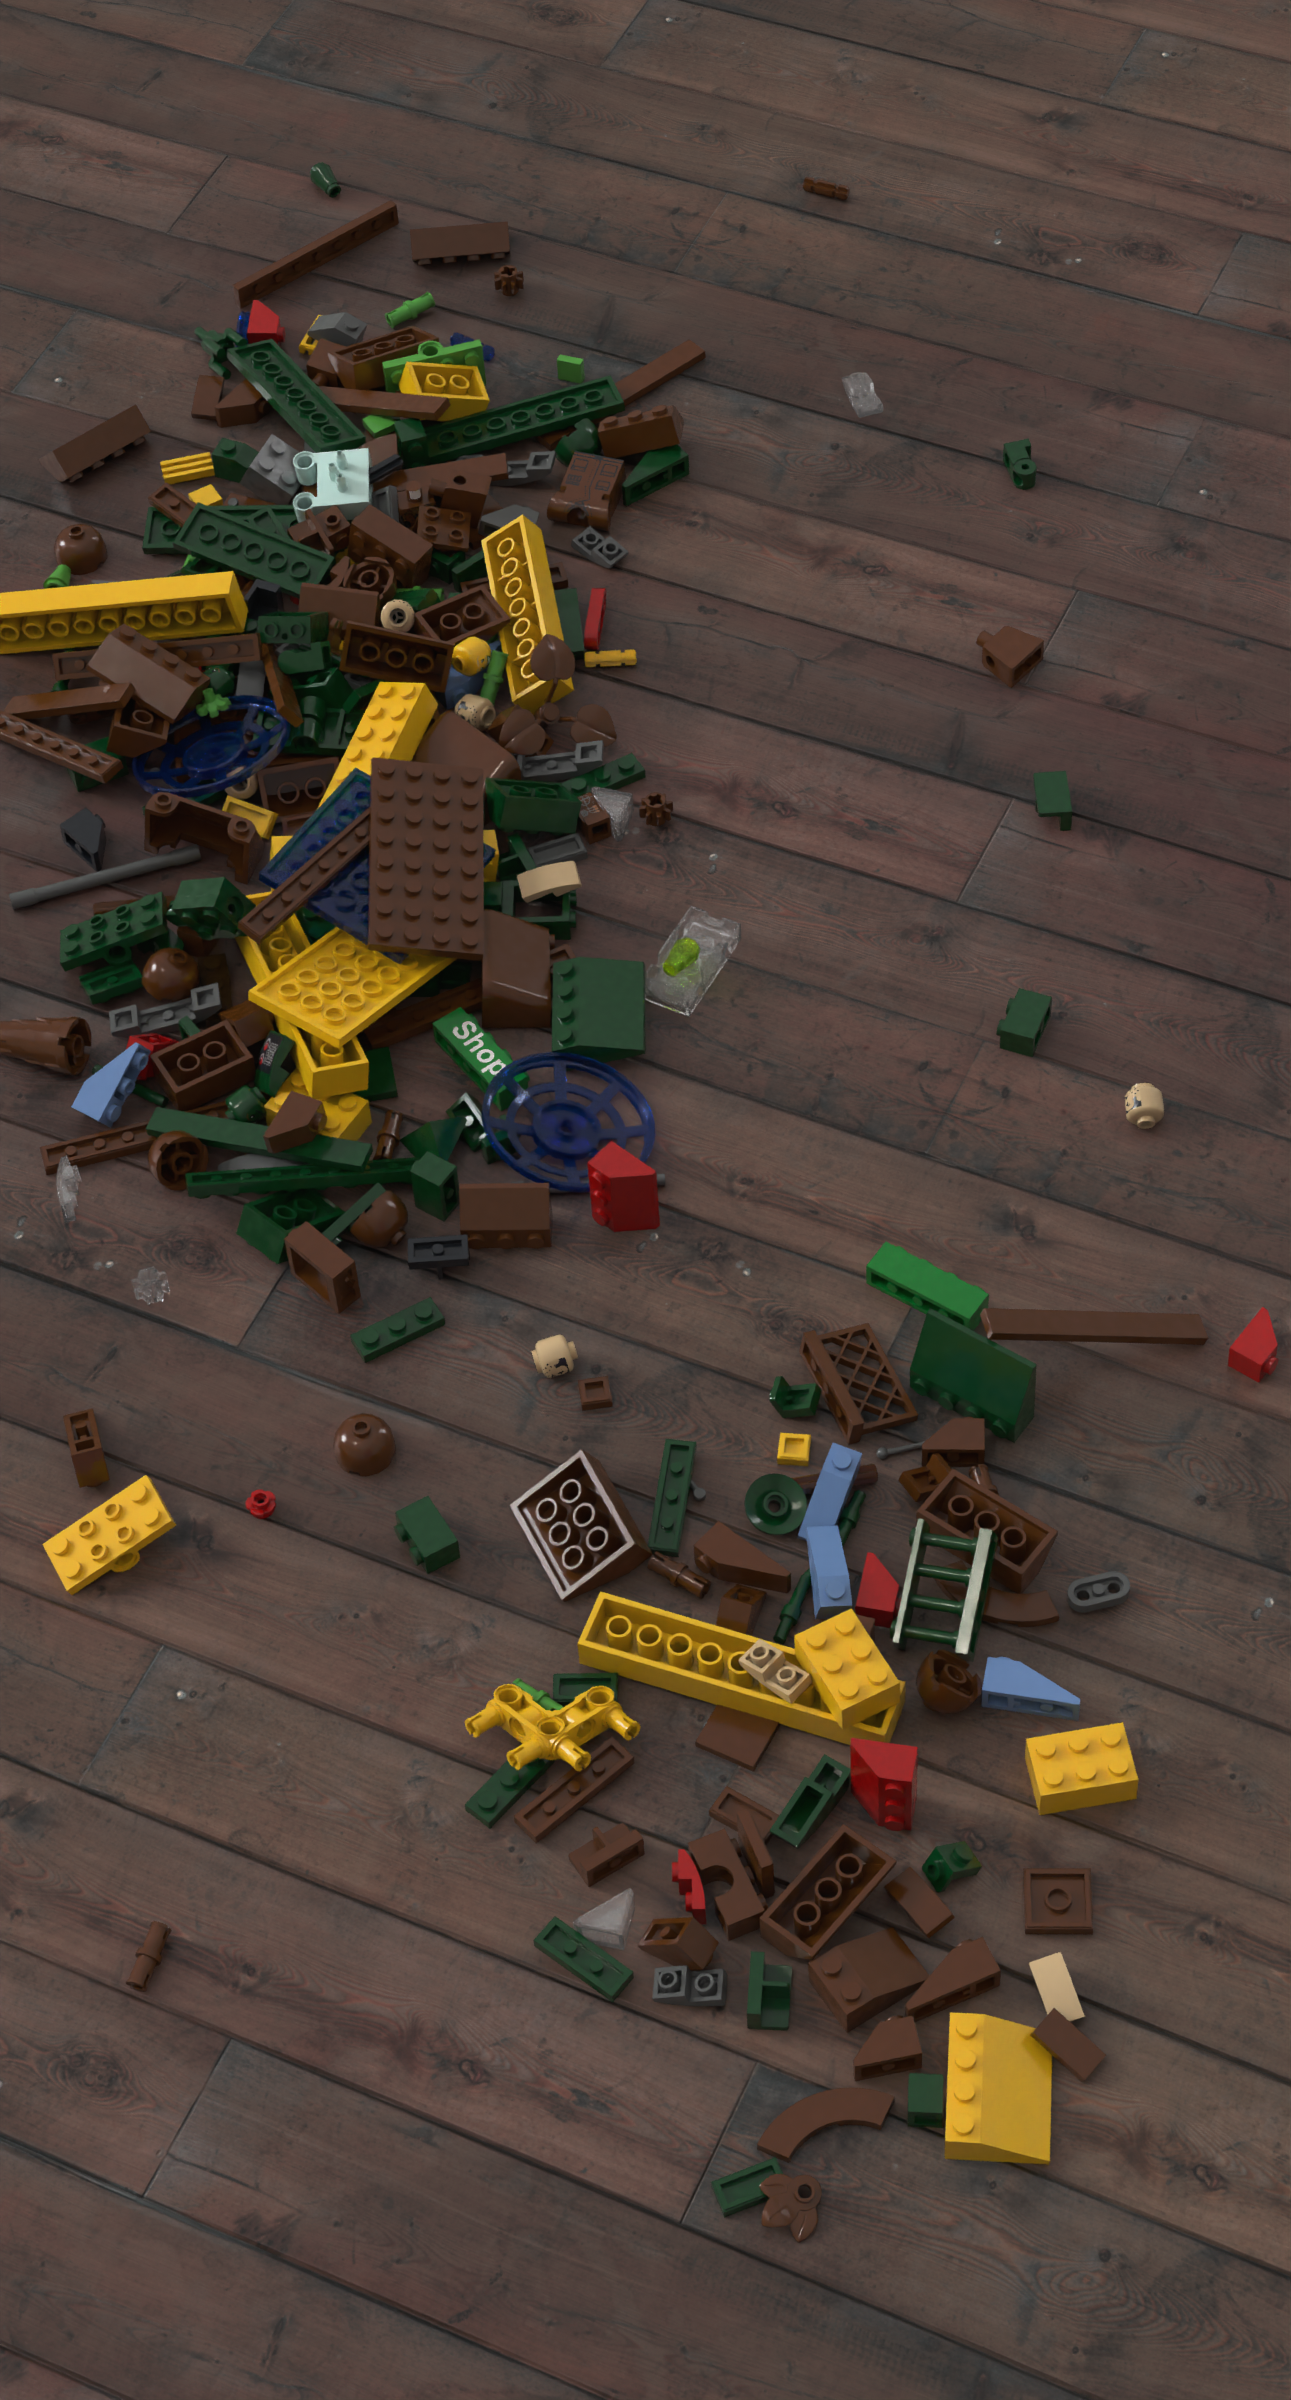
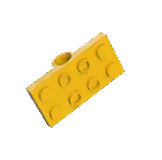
[42,1475,176,1595]

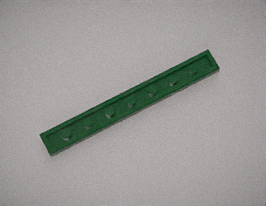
[146,1107,373,1173]

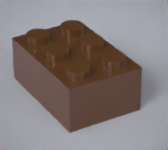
[347,504,433,589]
[150,1019,256,1111]

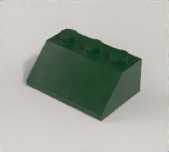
[485,777,582,836]

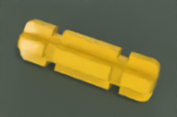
[584,649,637,668]

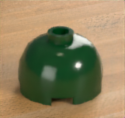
[554,418,602,467]

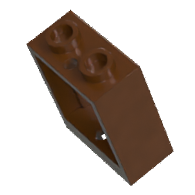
[284,1221,361,1314]

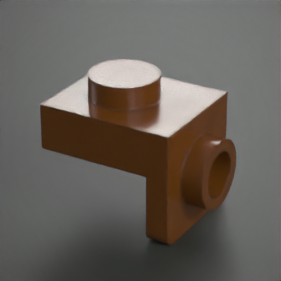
[898,1453,952,1502]

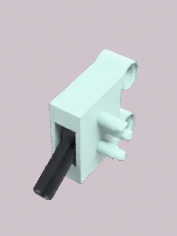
[293,448,404,523]

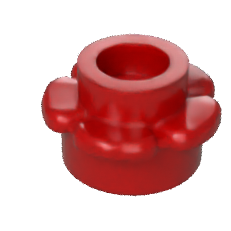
[246,1489,276,1519]

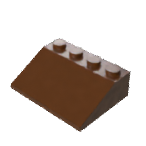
[510,1449,653,1602]

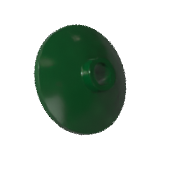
[744,1473,807,1536]

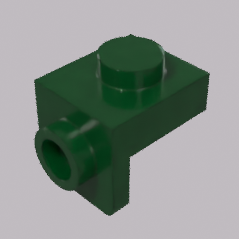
[429,548,466,585]
[481,1114,521,1165]
[769,1376,822,1418]
[922,1841,982,1893]

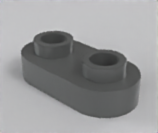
[1067,1571,1130,1613]

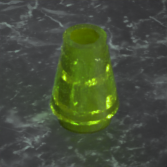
[662,937,700,977]

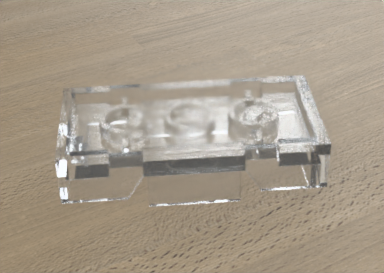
[645,906,741,1017]

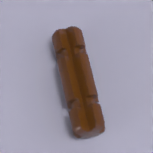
[803,177,850,200]

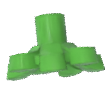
[196,688,231,718]

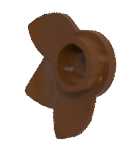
[759,2174,822,2242]

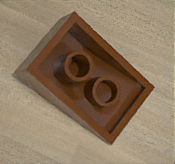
[414,584,510,647]
[808,1927,929,2033]

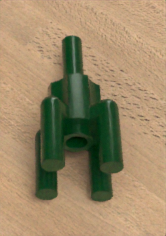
[194,326,247,380]

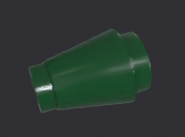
[310,162,341,198]

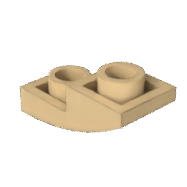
[517,861,582,903]
[738,1639,812,1704]
[1029,1952,1085,2022]

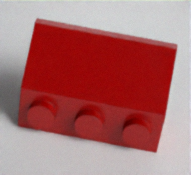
[587,1141,660,1232]
[850,1738,918,1831]

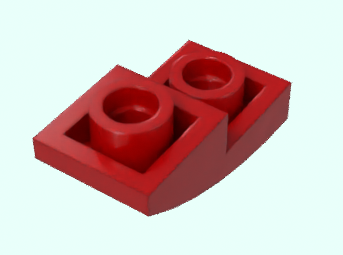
[672,1849,707,1925]

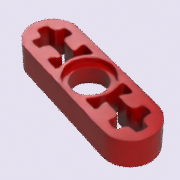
[584,588,606,650]

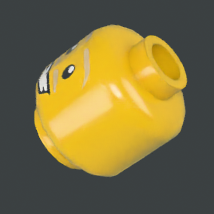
[452,637,491,677]

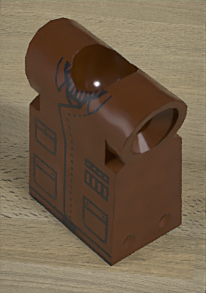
[547,451,626,532]

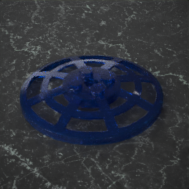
[132,695,290,798]
[482,1052,656,1192]

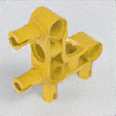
[465,1684,641,1771]

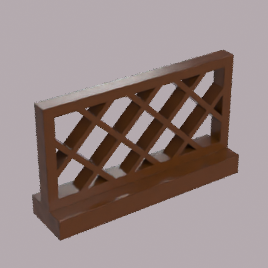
[799,1323,918,1445]

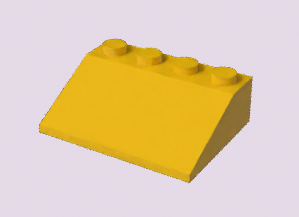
[945,2012,1052,2165]

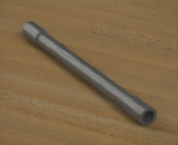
[9,844,201,910]

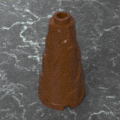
[0,1017,92,1075]

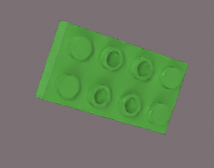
[382,339,486,393]

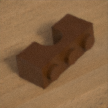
[688,1828,768,1941]

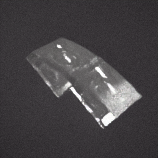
[842,372,883,418]
[56,1155,82,1223]

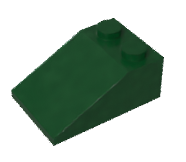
[236,1188,345,1264]

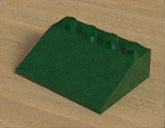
[552,957,645,1072]
[910,1308,1037,1443]

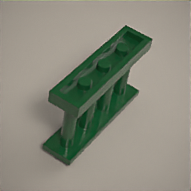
[890,1518,998,1662]

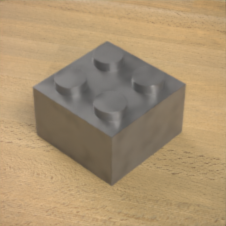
[239,434,301,505]

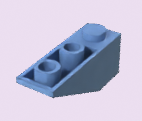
[71,1042,151,1128]

